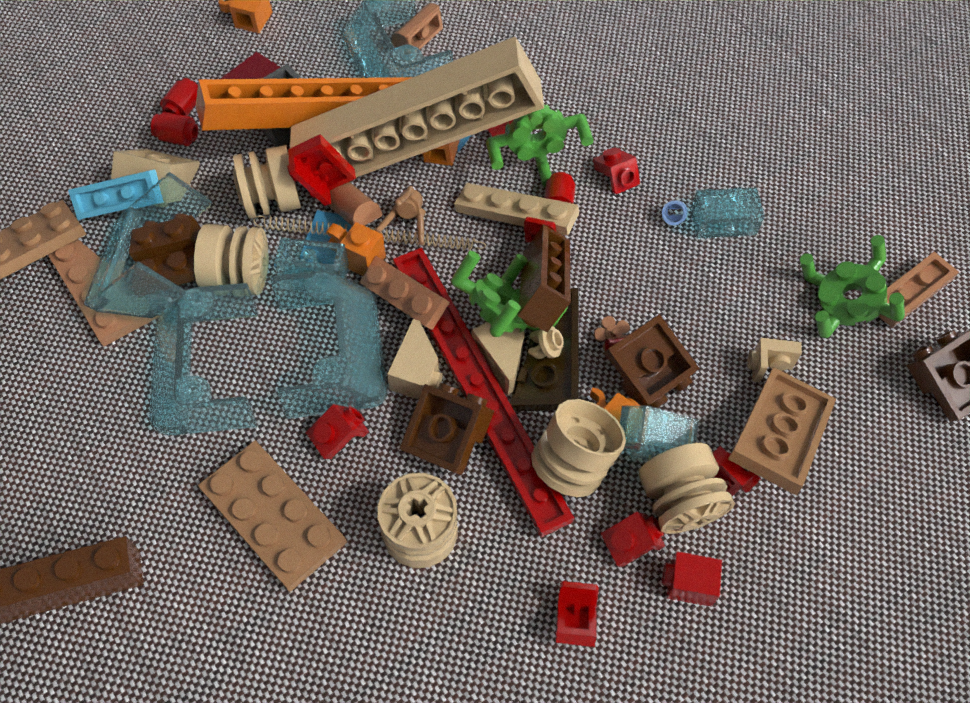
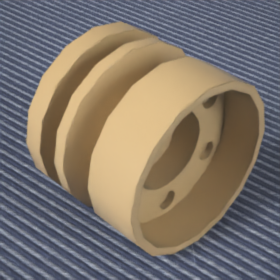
[233,145,301,219]
[194,224,269,295]
[531,399,626,497]
[638,443,735,534]
[378,473,458,568]

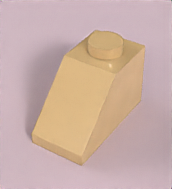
[387,319,443,400]
[472,322,525,395]

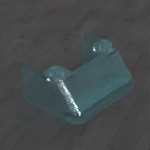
[342,0,453,78]
[84,172,212,319]
[271,270,388,419]
[150,283,258,436]

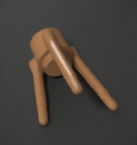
[375,186,426,245]

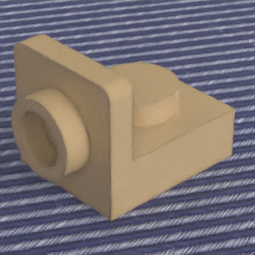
[747,338,802,382]

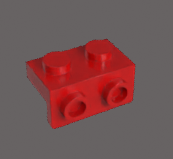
[287,134,356,206]

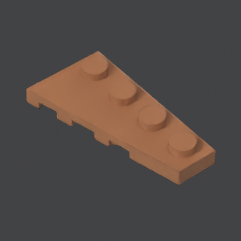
[48,239,163,347]

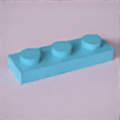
[68,169,165,220]

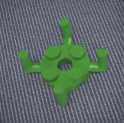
[486,105,594,187]
[800,235,905,338]
[451,251,568,338]

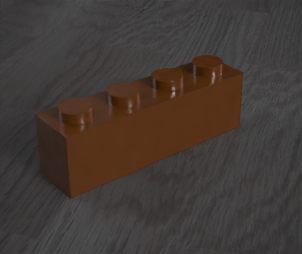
[518,224,571,333]
[0,536,144,624]

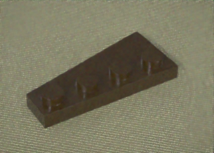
[510,288,579,411]

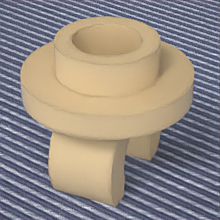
[528,326,564,359]

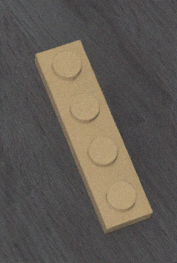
[454,183,579,236]

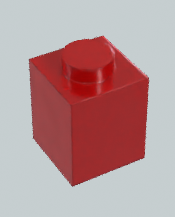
[662,551,722,607]

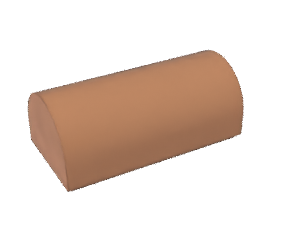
[392,3,443,59]
[329,182,383,226]

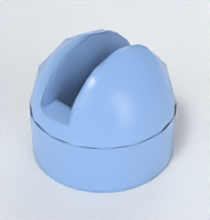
[662,200,688,225]

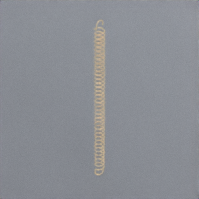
[253,216,486,251]

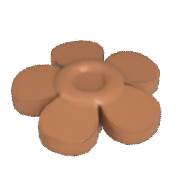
[594,316,630,351]

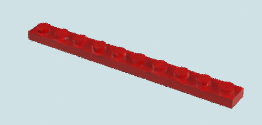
[393,247,574,538]

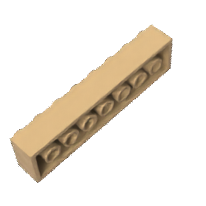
[290,36,544,177]

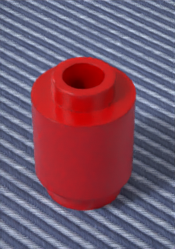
[160,78,198,116]
[151,112,199,146]
[544,172,576,204]

